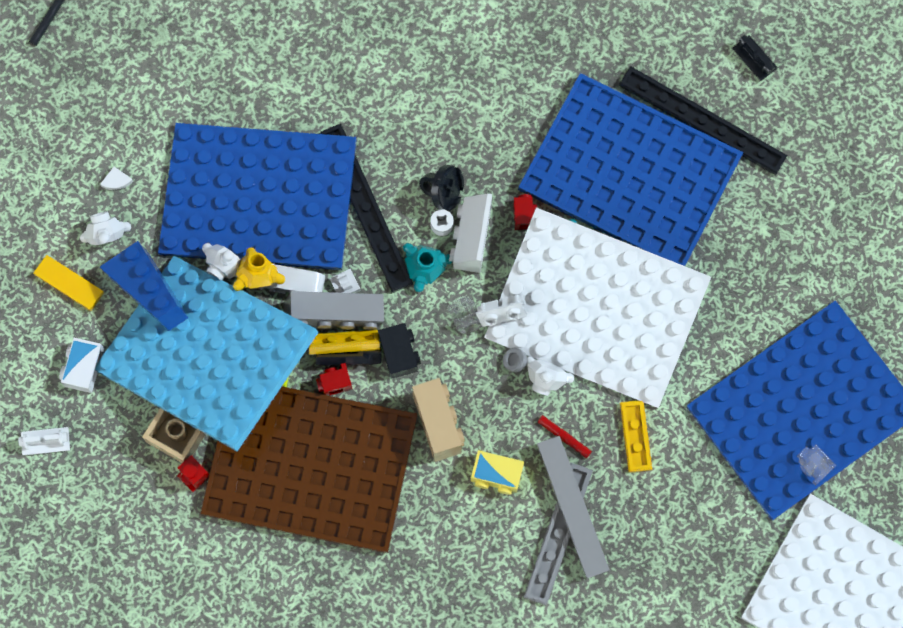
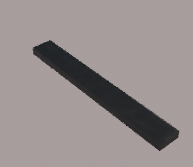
[619,66,788,176]
[320,123,413,293]

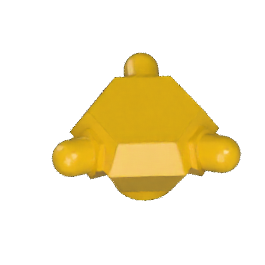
[233,247,285,291]

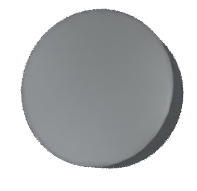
[503,348,527,372]

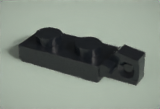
[316,347,382,366]

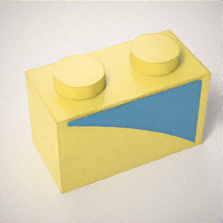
[471,450,524,495]

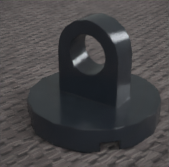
[419,165,464,211]

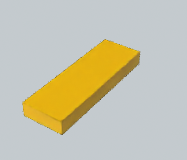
[33,255,104,311]
[309,330,380,355]
[620,400,652,473]

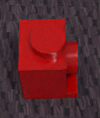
[513,194,537,230]
[316,363,353,396]
[177,455,209,492]

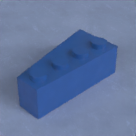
[100,241,188,331]

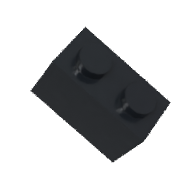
[378,323,421,379]

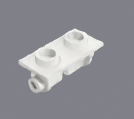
[476,295,528,327]
[19,427,70,456]

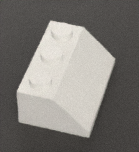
[449,194,492,273]

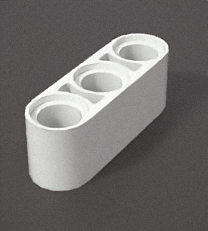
[258,264,326,294]

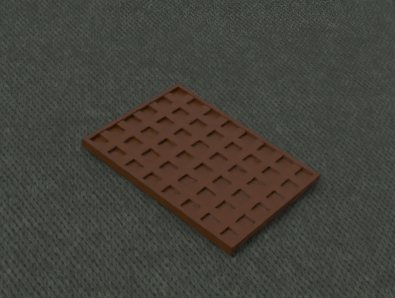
[200,386,418,554]

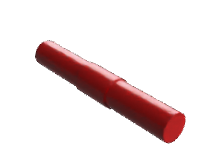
[537,415,592,459]

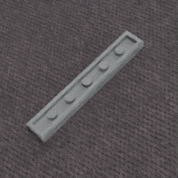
[537,436,610,579]
[524,463,593,605]

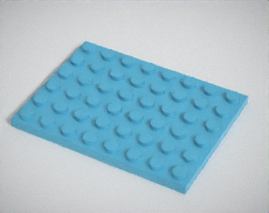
[95,256,319,451]

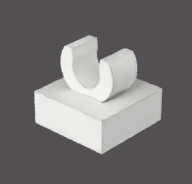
[329,269,361,293]

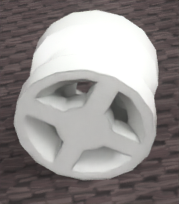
[430,209,454,236]

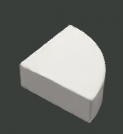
[100,167,133,190]

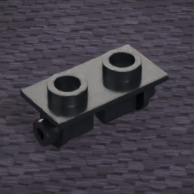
[732,35,778,81]

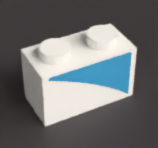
[59,338,104,393]

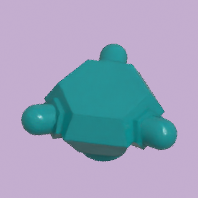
[403,243,453,292]

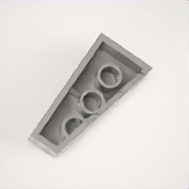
[283,291,384,330]

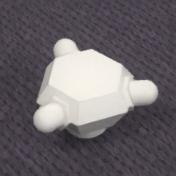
[80,211,131,245]
[202,243,241,280]
[526,356,574,396]

